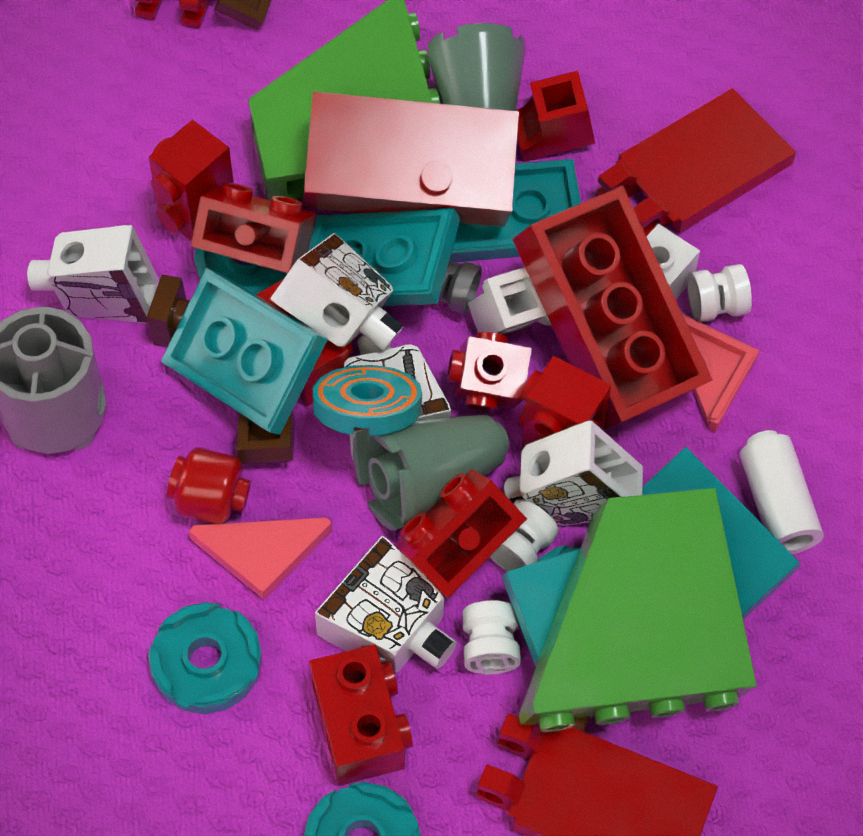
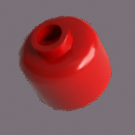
[167,447,251,524]

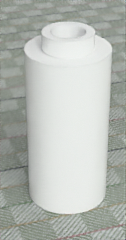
[739,430,824,554]

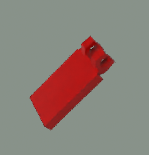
[595,88,796,236]
[475,713,718,836]

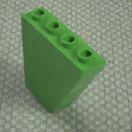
[248,0,440,202]
[519,488,757,732]

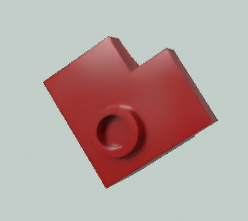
[516,70,596,162]

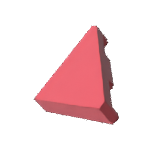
[683,314,760,433]
[189,517,333,600]

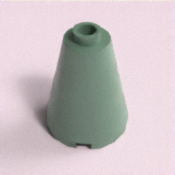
[428,23,526,111]
[353,415,509,531]

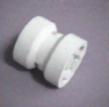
[687,264,752,322]
[490,500,559,571]
[462,600,520,674]

